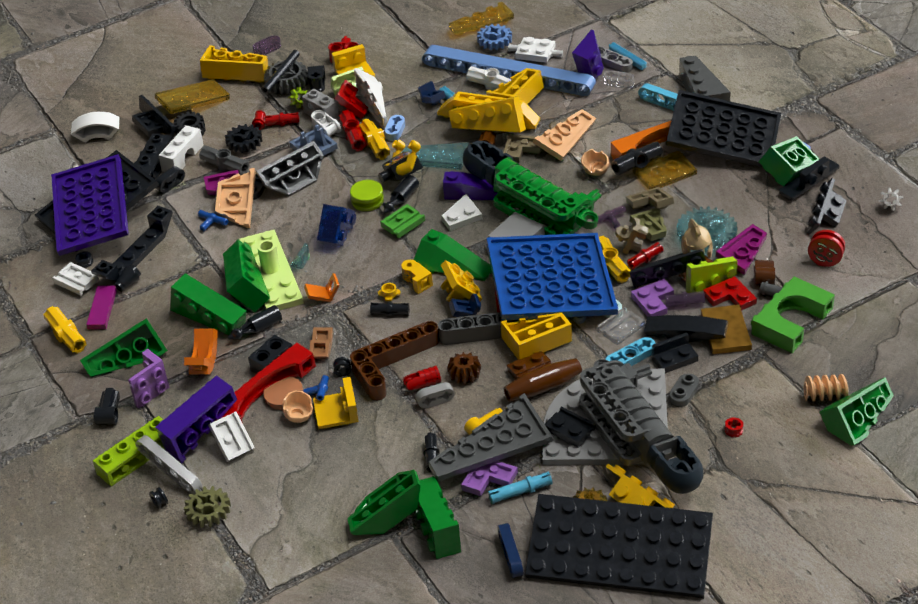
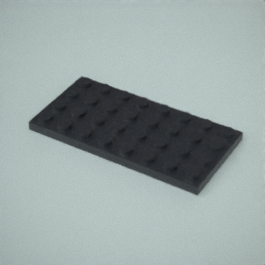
[525,494,713,598]

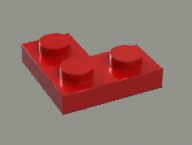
[334,79,368,119]
[703,276,757,311]

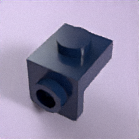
[418,81,446,105]
[449,293,481,317]

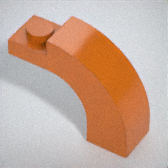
[184,329,218,374]

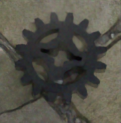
[225,124,263,153]

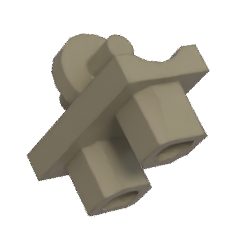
[615,218,648,255]

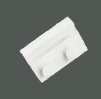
[52,262,99,296]
[208,412,255,462]

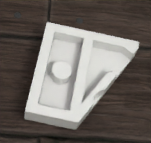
[442,194,482,231]

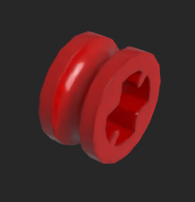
[725,417,744,437]

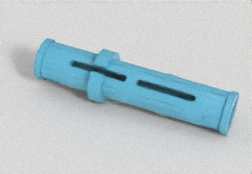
[488,471,553,504]

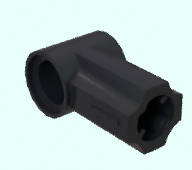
[94,388,120,425]

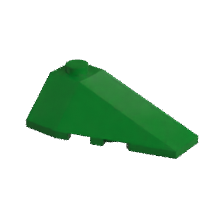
[414,229,492,281]
[80,318,168,377]

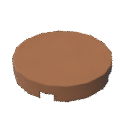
[264,377,303,410]

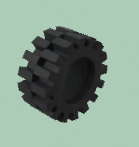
[173,112,206,136]

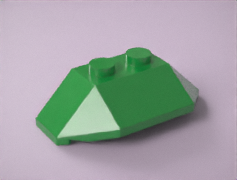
[347,469,421,535]

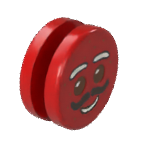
[808,230,845,267]

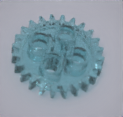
[677,206,737,252]

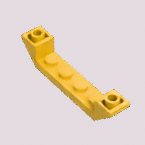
[437,91,540,129]

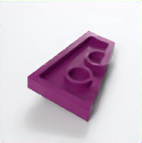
[715,224,767,275]

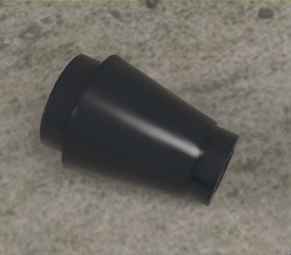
[114,265,141,292]

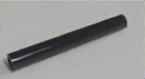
[261,50,300,94]

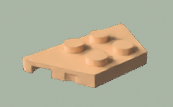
[215,168,256,228]

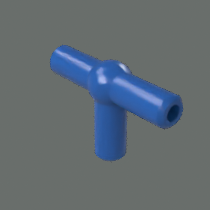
[198,210,228,231]
[303,375,329,401]

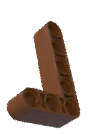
[350,321,439,401]

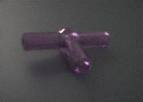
[591,205,626,229]

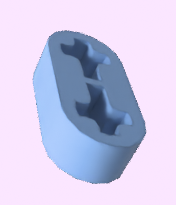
[385,115,405,141]

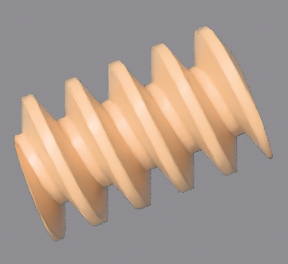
[803,374,848,402]

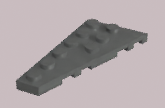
[429,393,552,482]

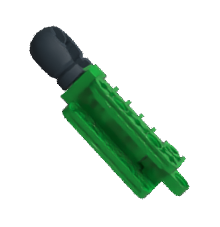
[463,141,602,235]

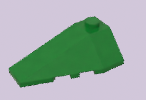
[819,377,894,446]

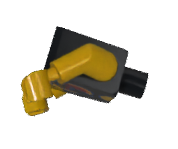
[378,140,423,183]

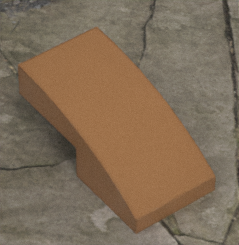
[309,327,334,359]

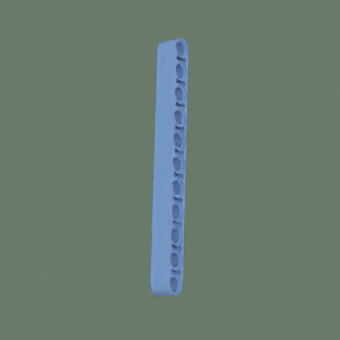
[422,45,596,96]

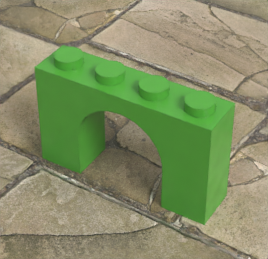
[751,276,835,353]

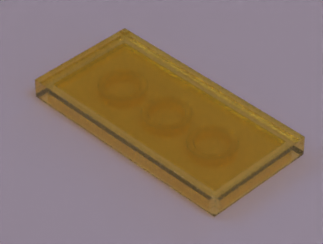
[155,79,230,114]

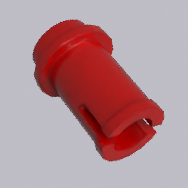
[252,110,266,130]

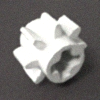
[879,188,903,211]

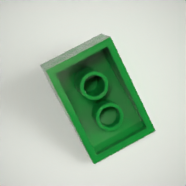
[759,136,819,186]

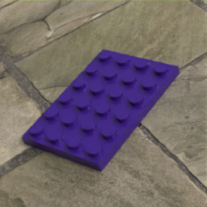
[51,154,129,256]

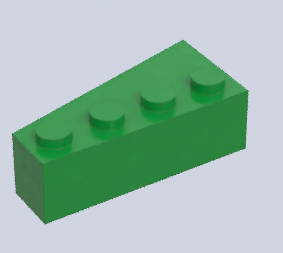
[223,239,270,312]
[170,273,246,335]
[414,476,461,559]

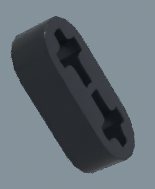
[156,166,185,193]

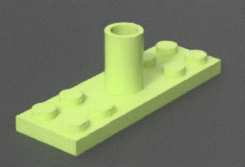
[239,230,304,310]

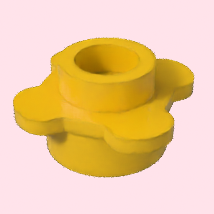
[378,283,401,301]

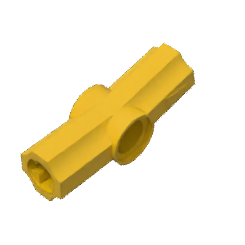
[359,119,390,160]
[599,236,631,283]
[43,306,87,354]

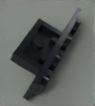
[132,95,176,140]
[779,156,839,200]
[807,178,847,234]
[629,249,706,288]

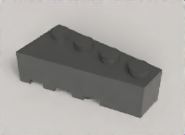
[679,56,731,101]

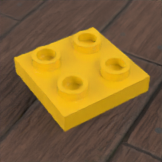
[441,260,482,302]

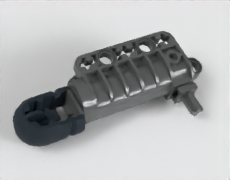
[579,359,703,494]

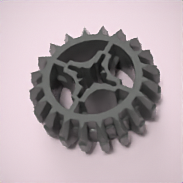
[264,60,308,95]

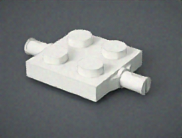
[508,37,563,63]

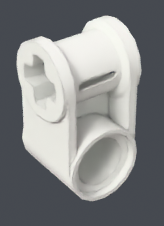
[311,110,341,137]

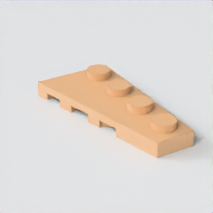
[532,109,596,161]

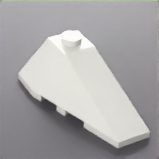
[354,68,387,131]

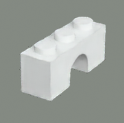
[158,126,203,172]

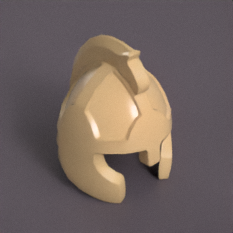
[681,219,713,258]

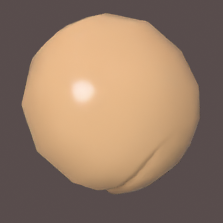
[581,149,610,176]
[282,391,313,423]

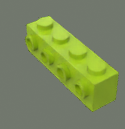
[92,416,165,487]

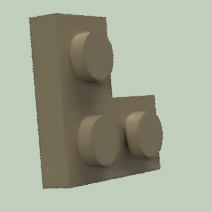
[503,134,542,163]
[626,187,674,209]

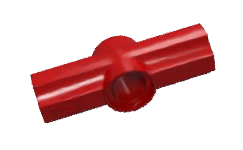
[339,110,366,151]

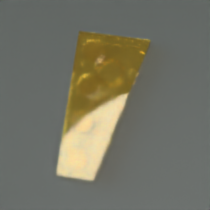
[449,2,514,35]

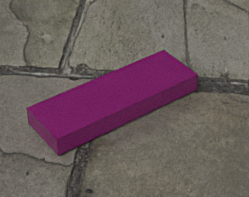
[86,286,117,329]

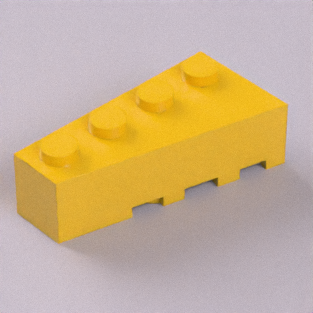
[448,96,526,133]

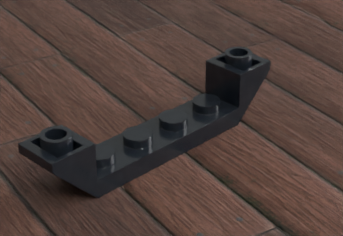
[91,206,173,281]

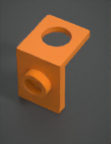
[304,273,339,302]

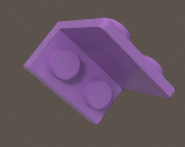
[128,349,170,408]

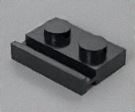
[545,406,596,448]

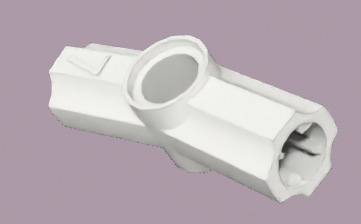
[466,66,511,90]

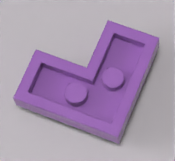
[631,279,674,317]
[461,461,518,496]

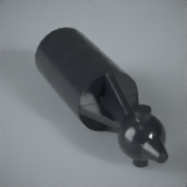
[382,175,419,214]
[228,305,282,340]

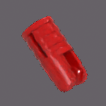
[403,366,441,390]

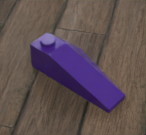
[443,171,498,200]

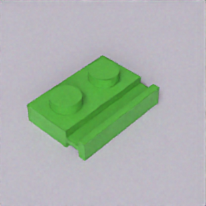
[380,204,425,238]

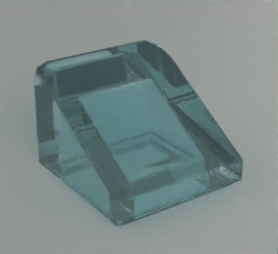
[290,243,310,269]

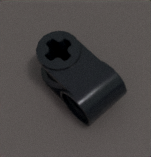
[307,65,326,92]

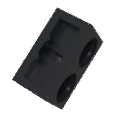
[248,335,292,374]

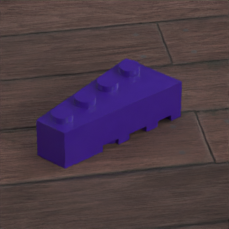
[155,375,237,464]

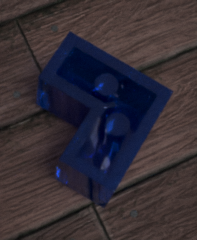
[317,204,357,245]

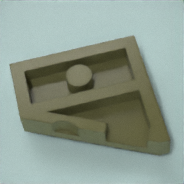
[629,208,667,241]

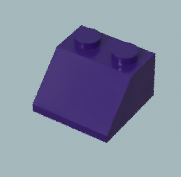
[572,29,604,80]

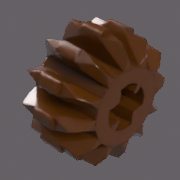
[447,352,481,384]

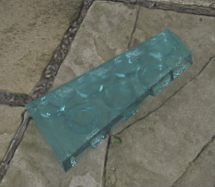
[402,142,469,169]

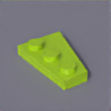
[686,256,738,296]

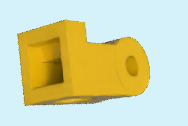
[401,259,433,294]

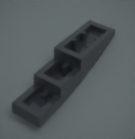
[644,315,728,342]

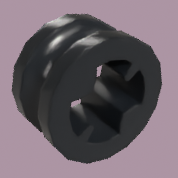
[75,251,93,268]
[333,357,352,376]
[149,487,168,509]

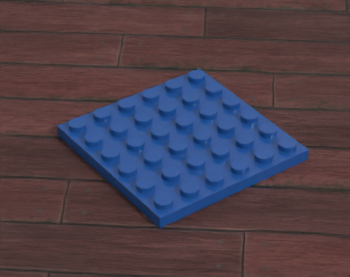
[486,233,618,320]

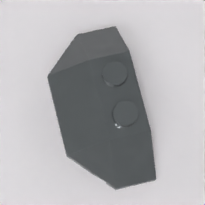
[256,141,323,196]

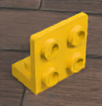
[332,44,375,77]
[313,377,359,429]

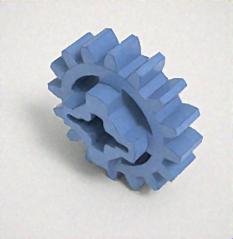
[477,24,512,50]

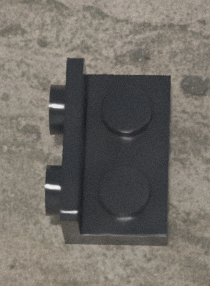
[652,333,699,373]

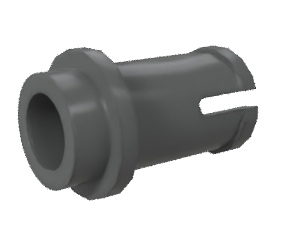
[759,281,783,296]

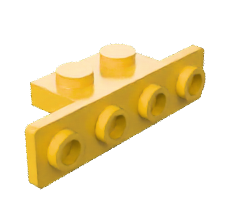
[606,464,675,508]

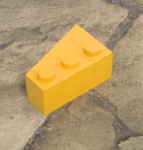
[486,68,544,104]
[501,313,572,360]

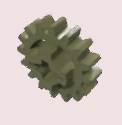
[184,486,231,528]

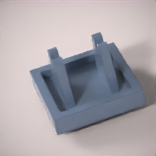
[289,124,338,156]

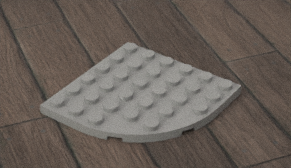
[543,369,669,465]

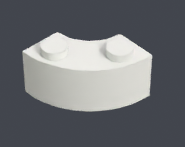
[71,112,119,143]

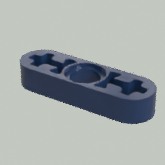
[497,523,524,578]

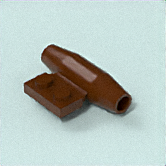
[503,351,582,402]

